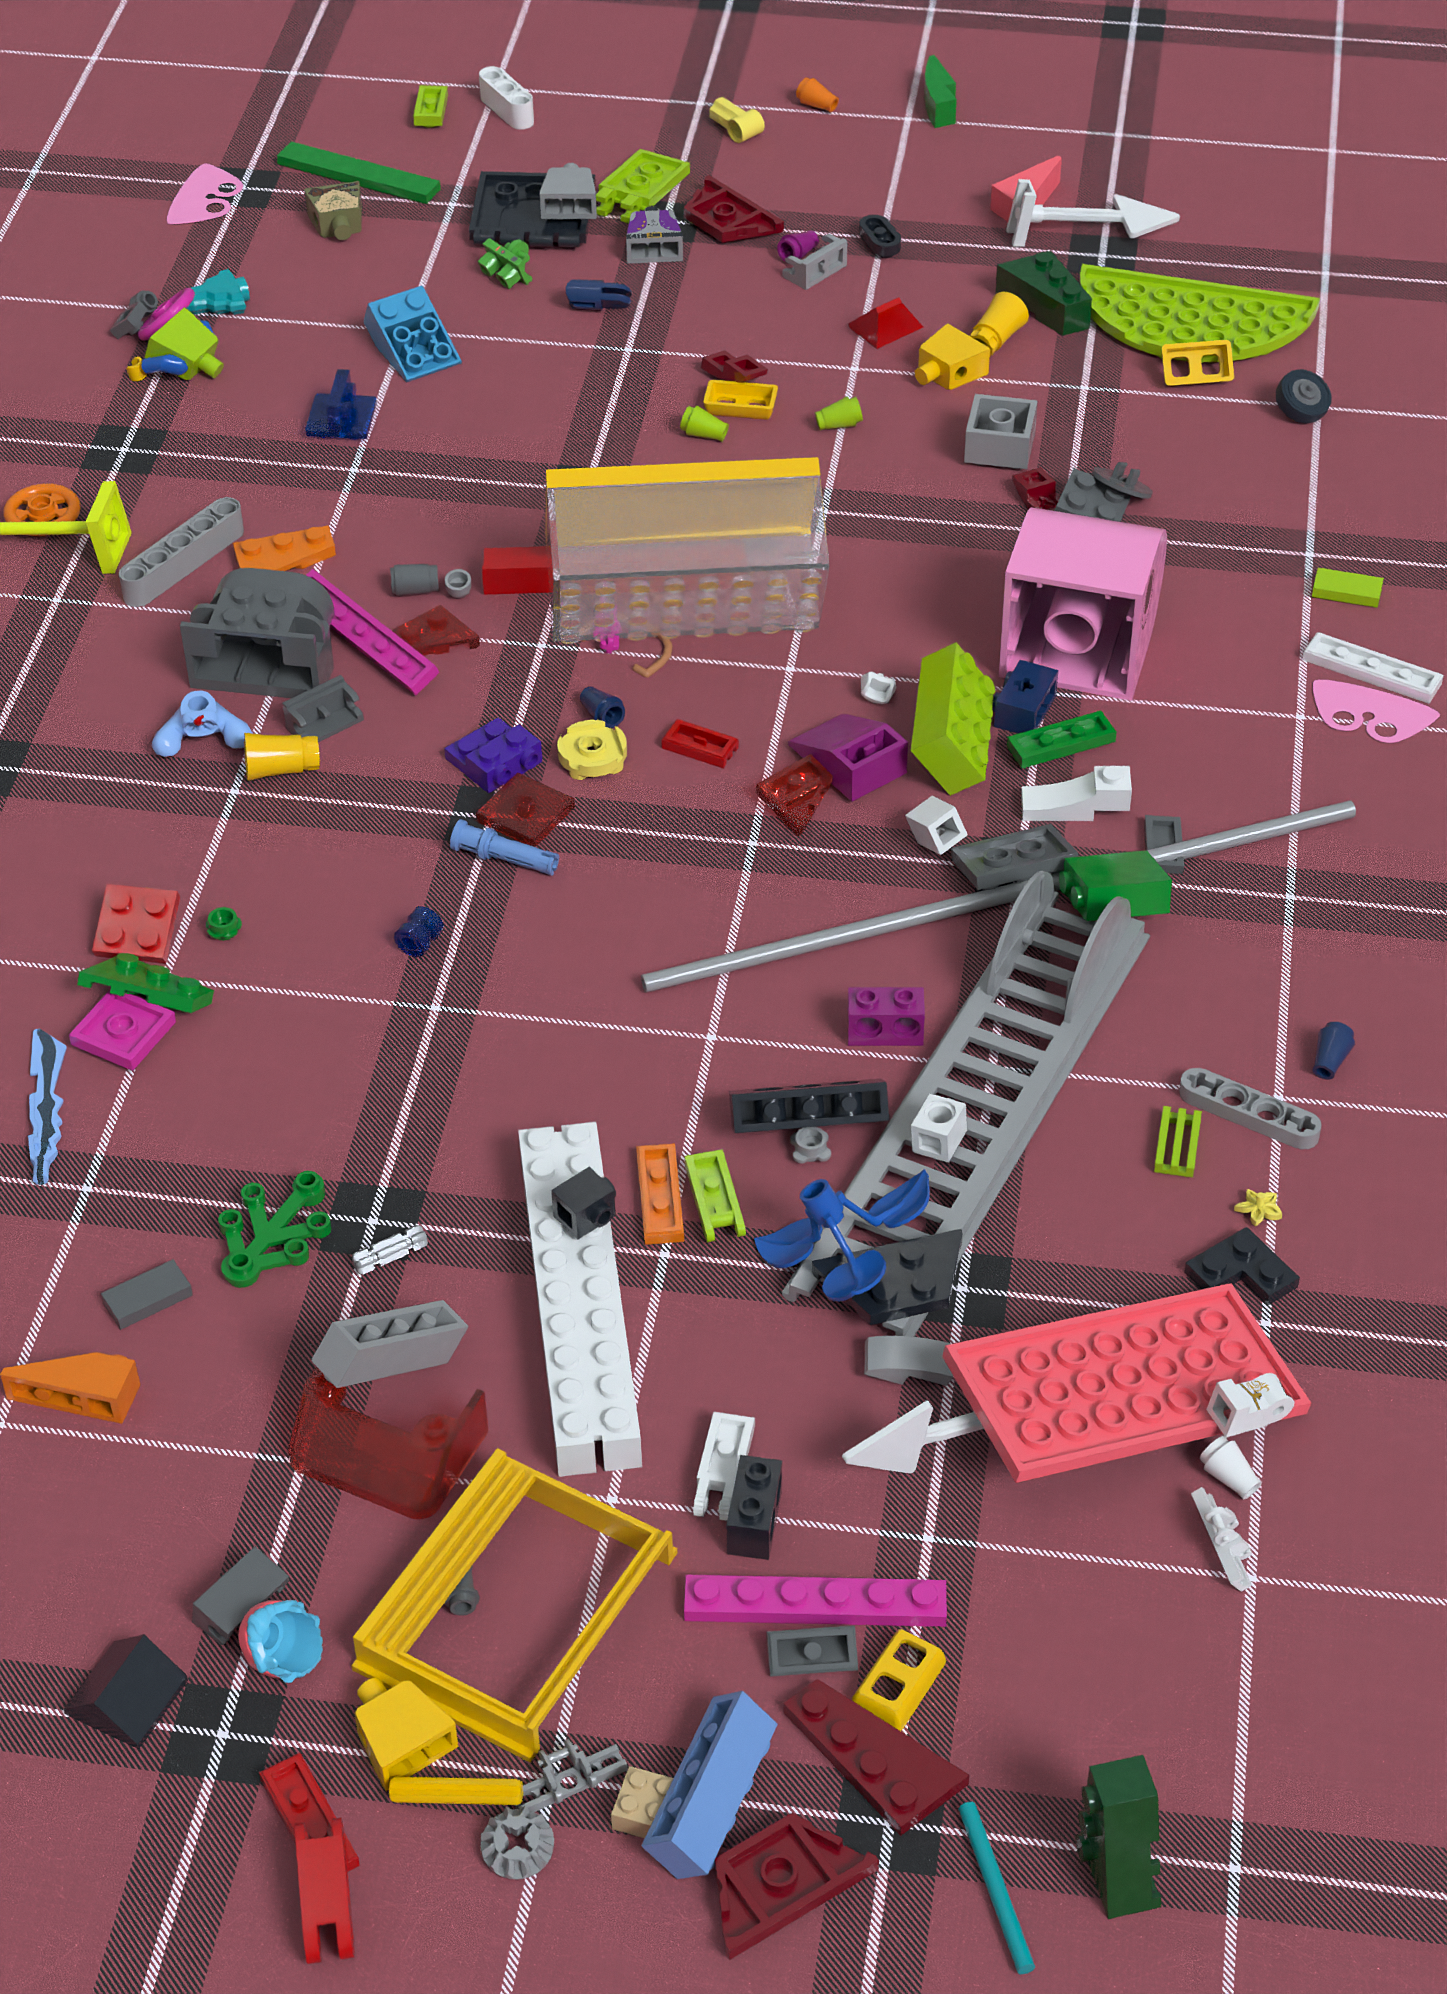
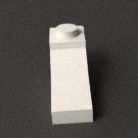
[1021,766,1132,821]

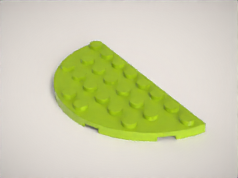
[1079,264,1320,363]

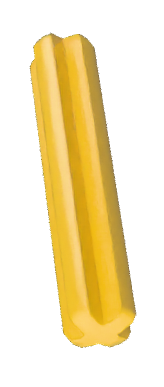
[389,1777,523,1805]

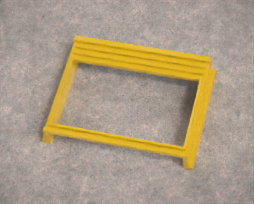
[351,1448,678,1763]

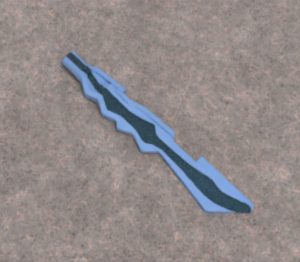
[28,1029,67,1185]

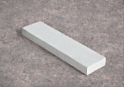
[1303,632,1444,704]

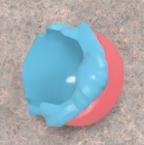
[239,1600,323,1683]

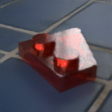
[391,605,480,656]
[755,754,833,836]

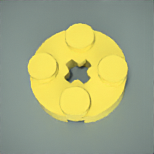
[557,720,627,780]

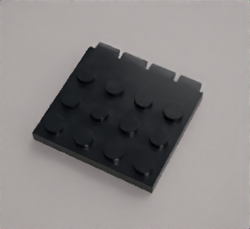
[469,171,596,247]

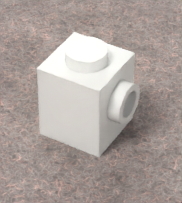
[905,796,968,855]

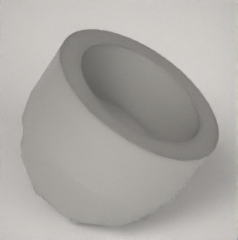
[445,569,472,599]

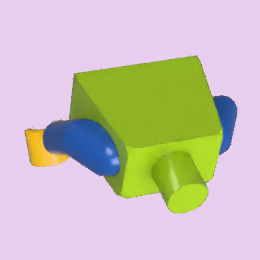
[126,307,224,381]

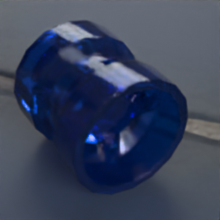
[394,906,444,957]

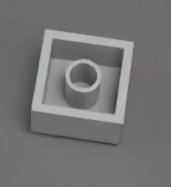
[964,394,1038,469]

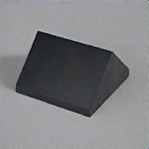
[64,1634,188,1749]

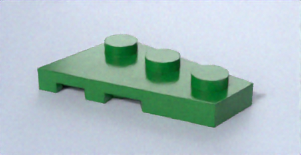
[77,953,214,1013]

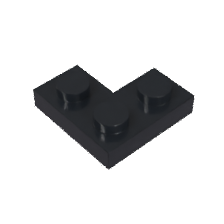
[1184,1227,1300,1306]

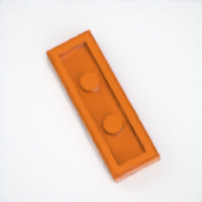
[636,1143,684,1245]

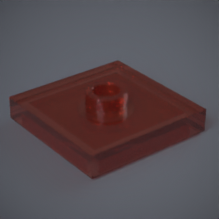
[476,772,575,847]

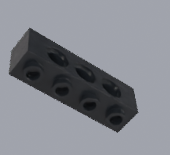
[729,1078,889,1133]

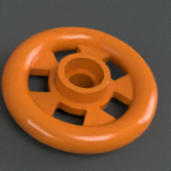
[3,483,81,536]

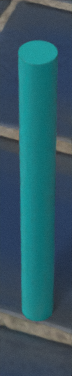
[958,1802,1035,1974]

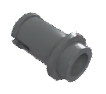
[445,1565,480,1616]

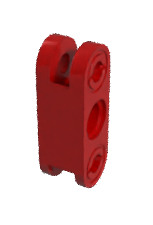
[295,1817,355,1964]

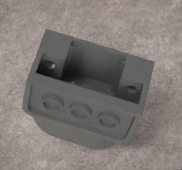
[180,568,334,698]

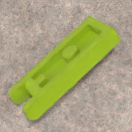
[685,1149,746,1242]

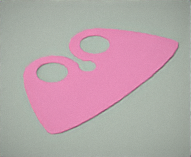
[167,164,243,224]
[1313,680,1440,743]

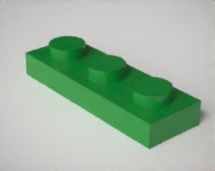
[1007,710,1117,769]

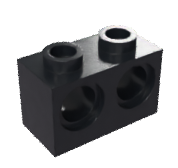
[726,1455,782,1560]

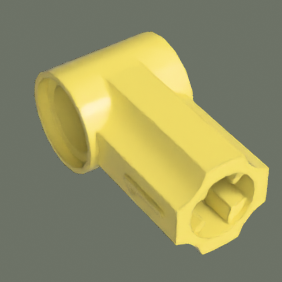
[709,97,765,143]

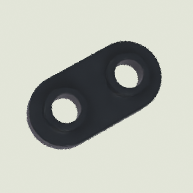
[859,214,901,258]

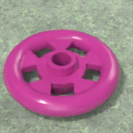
[138,288,195,341]

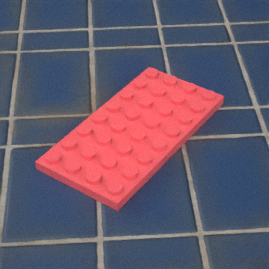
[942,1283,1311,1483]

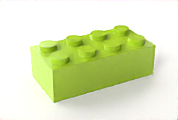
[911,642,995,796]

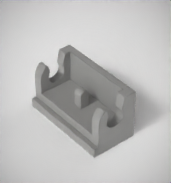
[782,234,847,290]

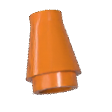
[796,77,839,113]

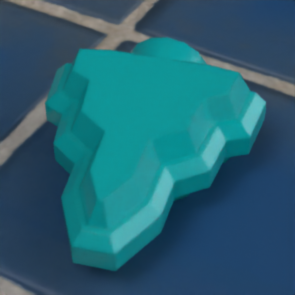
[186,269,250,315]

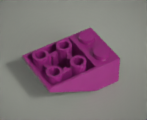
[788,713,908,802]

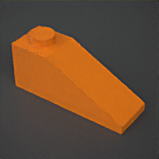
[0,1352,140,1424]

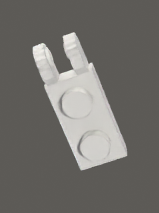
[693,1412,755,1521]

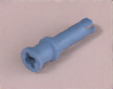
[450,819,559,876]

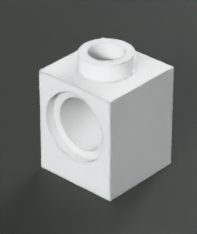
[911,1094,967,1163]

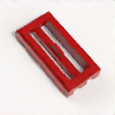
[661,719,739,769]

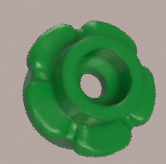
[206,907,242,941]

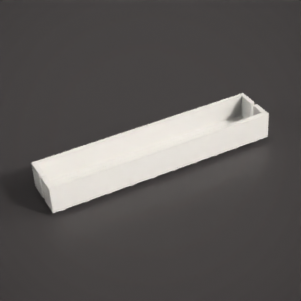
[518,1122,642,1477]

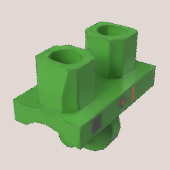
[478,238,533,289]

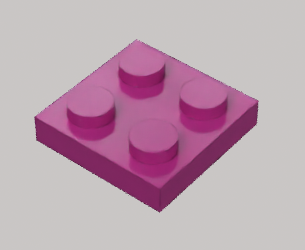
[69,990,176,1071]

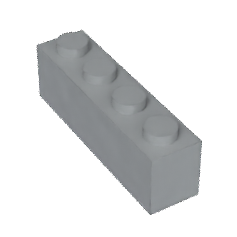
[311,1300,469,1388]

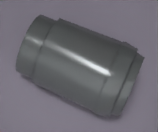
[390,564,439,596]

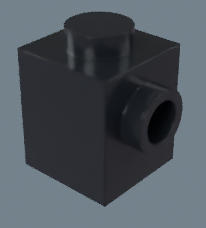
[551,1166,616,1240]

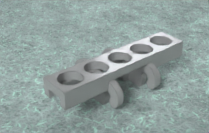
[514,1739,627,1812]

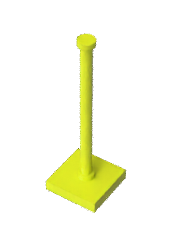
[0,481,132,574]

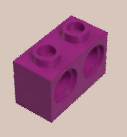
[848,987,925,1046]

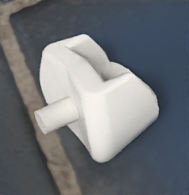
[861,672,896,704]

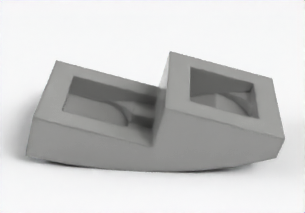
[864,1336,953,1386]

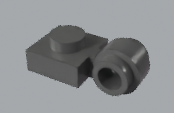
[109,290,158,339]

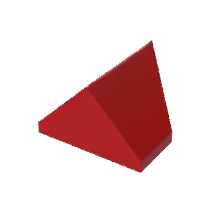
[848,297,924,349]

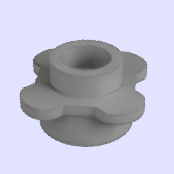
[790,1127,831,1163]

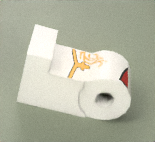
[1206,1373,1295,1437]

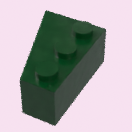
[995,251,1092,336]
[1075,1755,1161,1919]

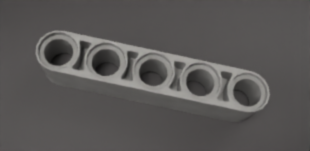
[119,497,244,607]

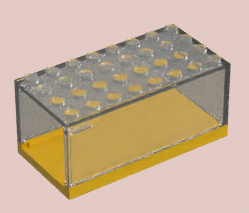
[545,457,830,644]

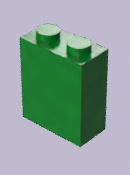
[1059,850,1172,921]

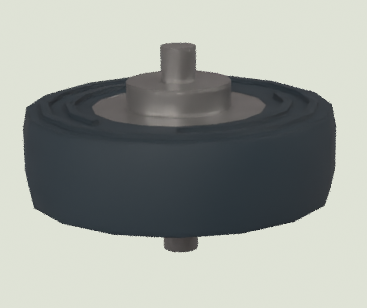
[1276,369,1332,424]

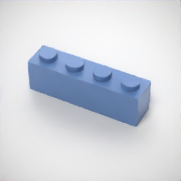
[641,1691,777,1879]

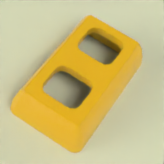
[1162,340,1234,386]
[703,380,778,420]
[851,1629,946,1731]

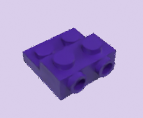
[444,717,543,794]

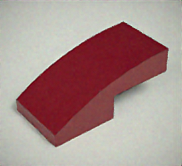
[701,350,768,382]
[1012,467,1060,511]

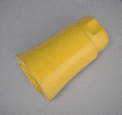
[970,292,1029,356]
[244,732,320,781]

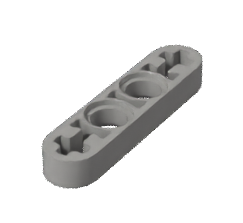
[1179,1068,1322,1149]

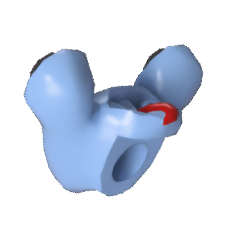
[151,690,253,757]

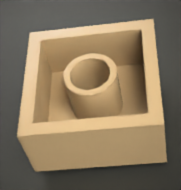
[611,1766,674,1838]

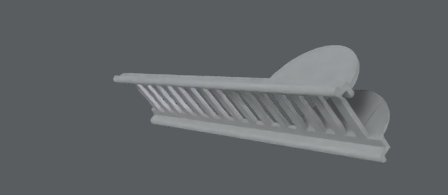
[782,871,1151,1337]

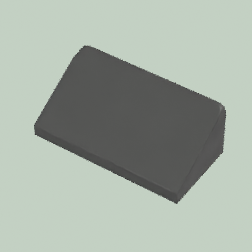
[766,1625,858,1677]

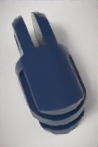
[566,279,632,311]

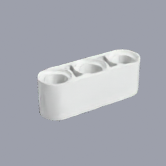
[479,66,534,129]

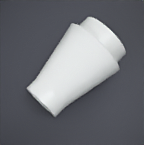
[1200,1436,1262,1499]

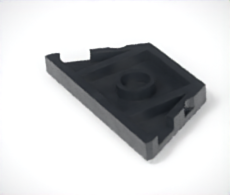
[812,1229,963,1325]

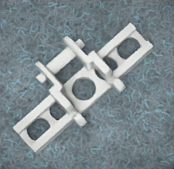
[1191,1487,1252,1592]

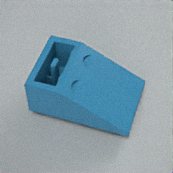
[363,285,462,382]

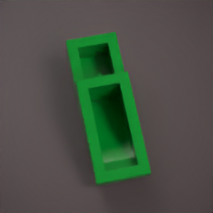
[924,55,957,128]

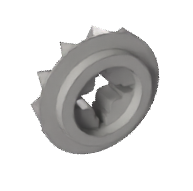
[481,1806,554,1879]

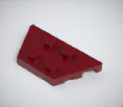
[684,175,784,242]
[715,1813,879,1960]

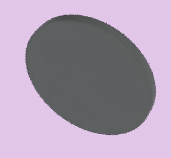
[1092,462,1153,499]

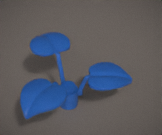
[754,1169,930,1301]

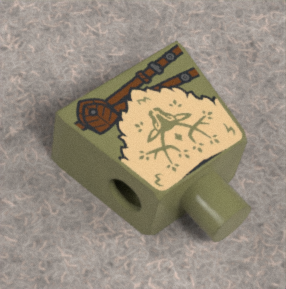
[304,181,362,240]

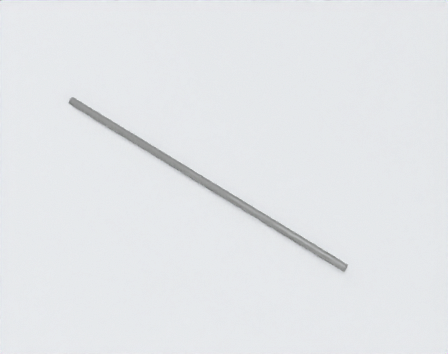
[641,800,1356,993]

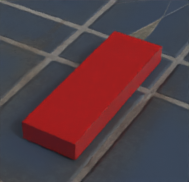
[259,1753,360,1872]

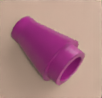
[777,230,819,262]

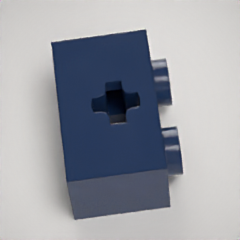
[992,660,1059,734]

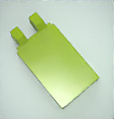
[596,149,690,223]

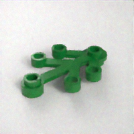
[218,1171,331,1288]

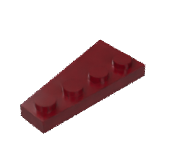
[783,1679,970,1836]

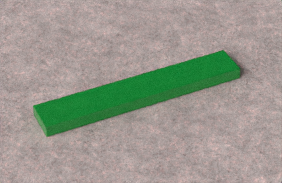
[277,141,441,204]

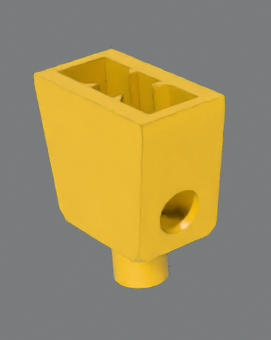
[915,324,990,390]
[354,1678,458,1791]

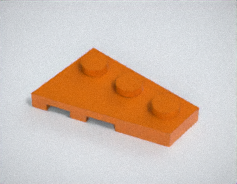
[233,525,336,571]

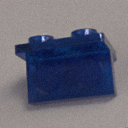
[305,369,377,440]

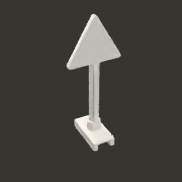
[1006,179,1180,247]
[842,1401,984,1473]

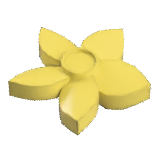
[1234,1189,1282,1227]

